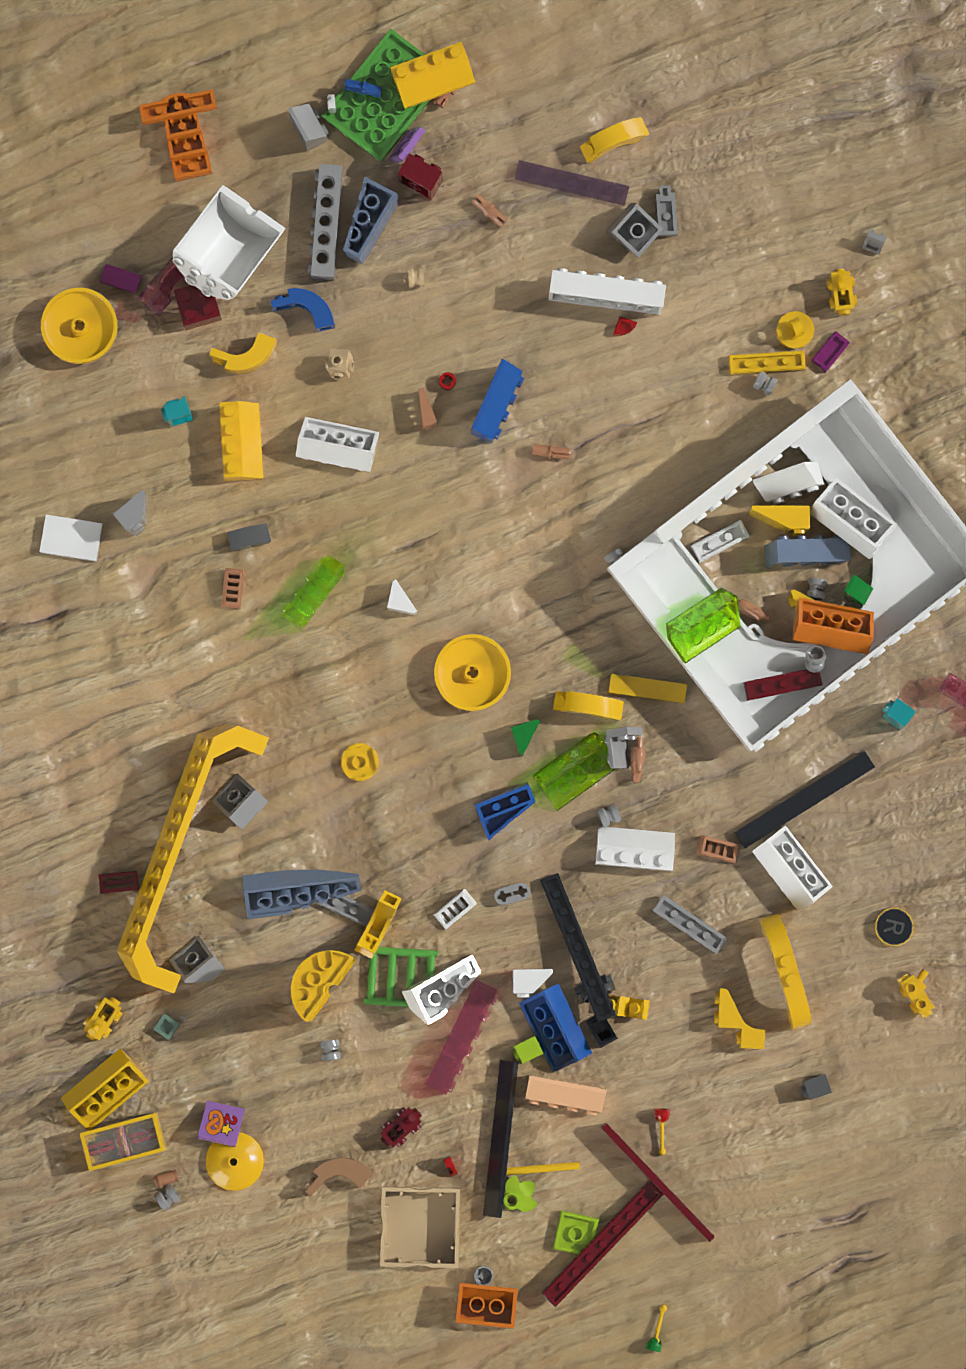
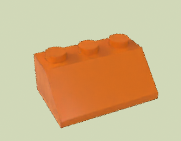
[455,1283,518,1329]

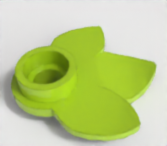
[503,1175,538,1212]

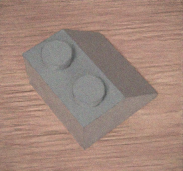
[288,104,329,151]
[606,202,663,258]
[113,489,149,536]
[211,773,268,829]

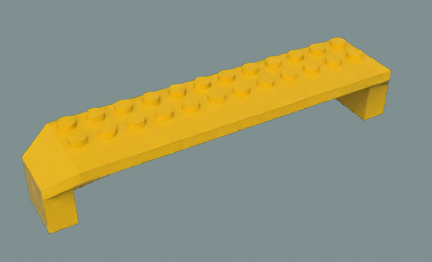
[117,724,269,993]

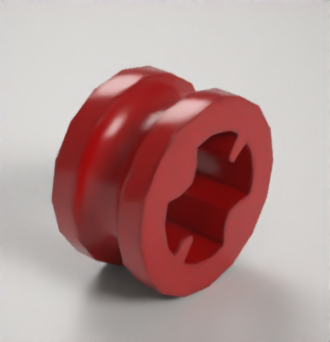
[439,372,456,391]

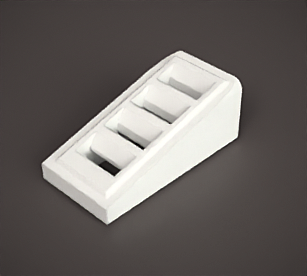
[434,889,477,929]

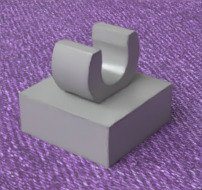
[862,229,886,255]

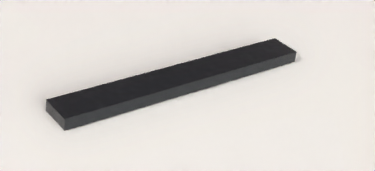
[735,751,875,848]
[540,873,616,1023]
[483,1060,518,1218]

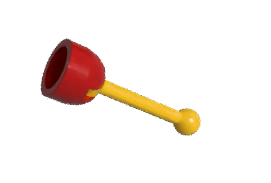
[654,1108,670,1156]

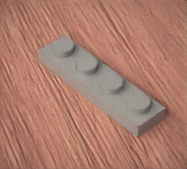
[653,895,728,954]

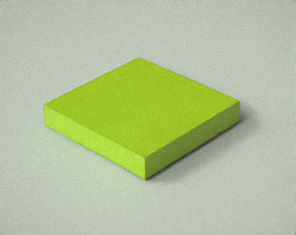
[553,1210,599,1254]

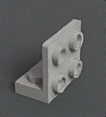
[605,727,643,769]

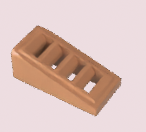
[418,388,437,430]
[221,568,245,609]
[695,835,739,863]

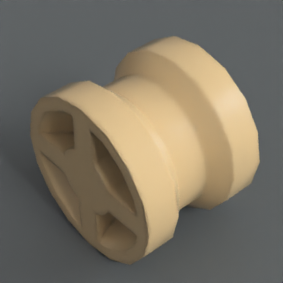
[408,268,424,288]

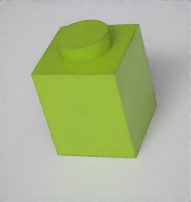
[512,1036,544,1064]

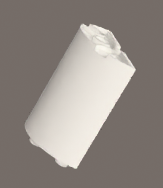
[173,185,286,300]

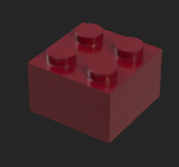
[398,153,443,200]
[174,285,222,330]

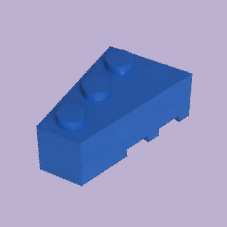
[473,782,536,841]

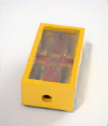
[80,1112,167,1171]

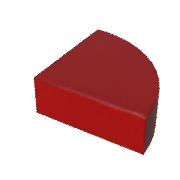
[613,316,637,336]
[444,1156,458,1177]

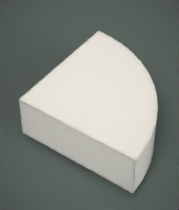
[327,94,336,114]

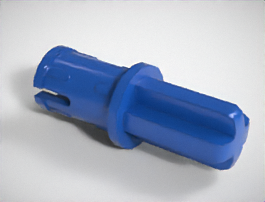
[344,79,383,98]

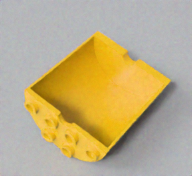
[291,950,357,1022]

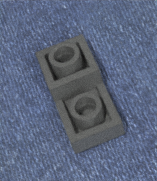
[227,523,271,551]

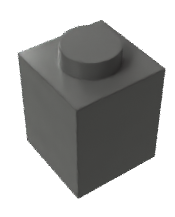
[800,1074,832,1100]

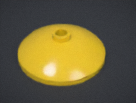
[206,1132,264,1191]

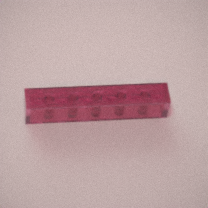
[425,979,499,1095]

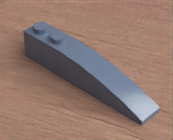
[242,870,361,919]

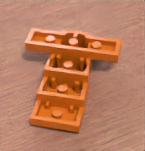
[139,89,217,182]

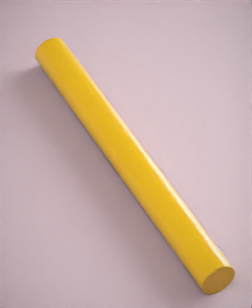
[506,1162,580,1175]

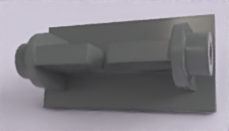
[574,974,616,1004]

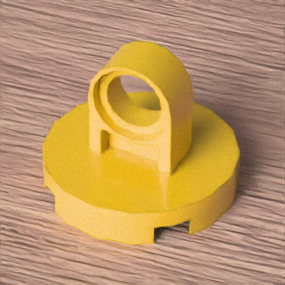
[776,311,814,350]

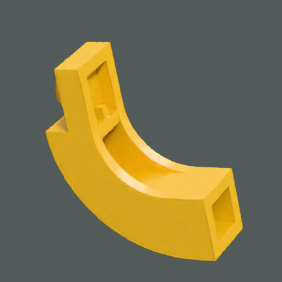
[580,117,649,163]
[209,332,277,374]
[553,691,624,721]
[355,890,402,959]

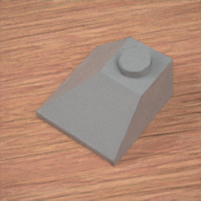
[169,936,225,983]

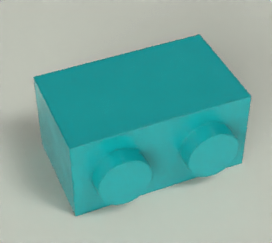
[882,698,916,730]

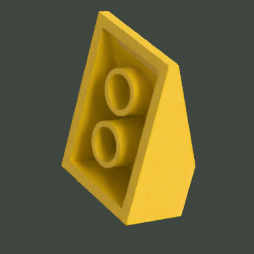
[749,506,810,537]

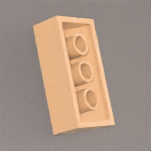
[525,1075,607,1115]

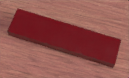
[743,669,823,701]

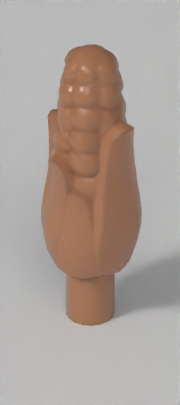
[728,596,770,623]
[630,738,646,784]

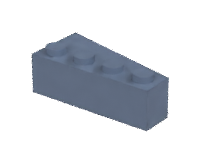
[343,177,400,265]
[764,535,851,568]

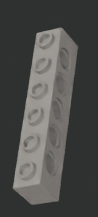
[308,164,343,281]

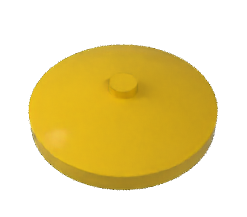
[41,288,118,364]
[434,634,511,711]

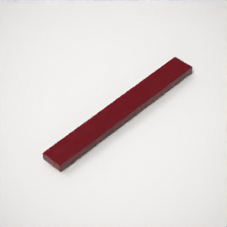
[601,1123,715,1242]
[541,1180,664,1307]

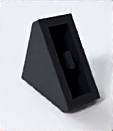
[586,1016,618,1048]

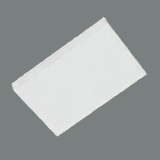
[39,515,103,562]

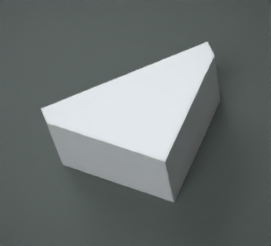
[387,579,417,615]

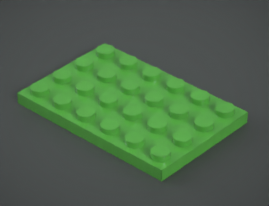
[321,29,430,163]

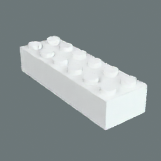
[549,268,666,315]

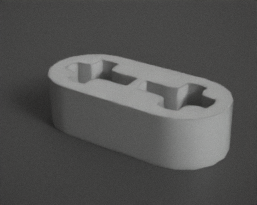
[494,883,530,905]

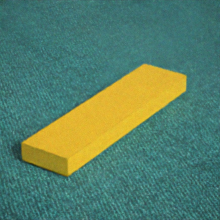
[728,350,806,375]
[608,674,687,704]

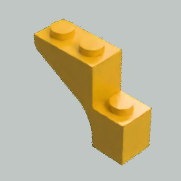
[714,988,765,1049]

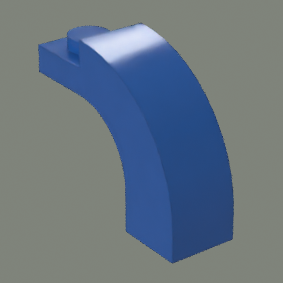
[271,288,335,332]

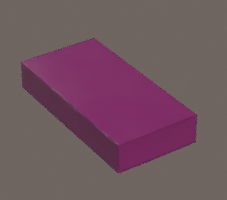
[100,264,142,294]
[811,331,850,372]

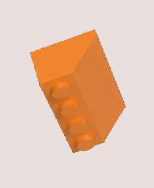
[793,597,874,654]

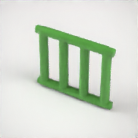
[364,947,438,1007]

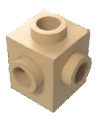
[325,349,354,380]

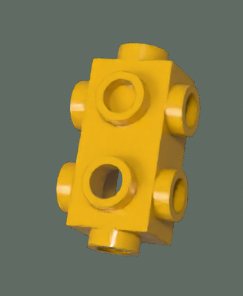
[827,269,857,316]
[897,969,935,1019]
[83,996,123,1042]

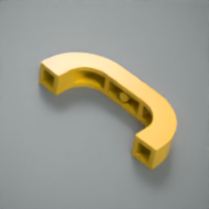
[758,913,812,1030]

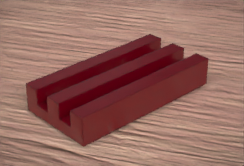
[98,871,139,894]

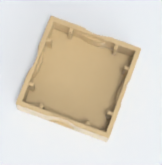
[380,1186,460,1268]

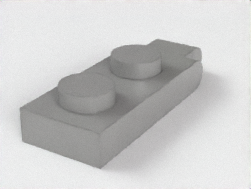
[656,185,678,237]

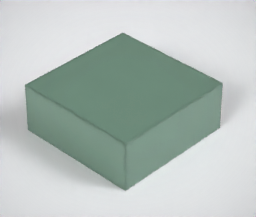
[153,1013,181,1040]

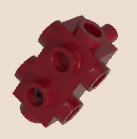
[380,1107,422,1148]

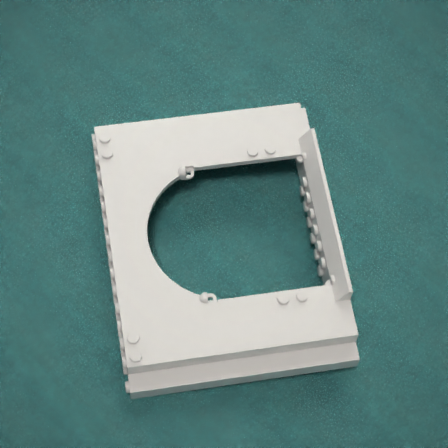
[607,379,966,752]

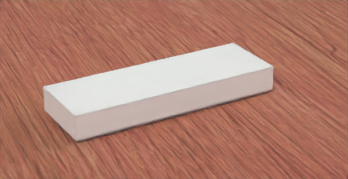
[690,520,750,563]

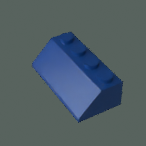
[471,359,524,443]
[519,984,593,1072]

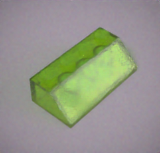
[282,555,347,631]
[666,588,741,663]
[532,731,616,811]

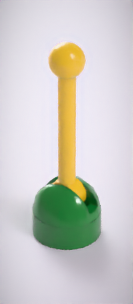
[645,1304,667,1353]

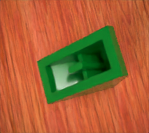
[844,574,873,605]
[511,719,540,756]

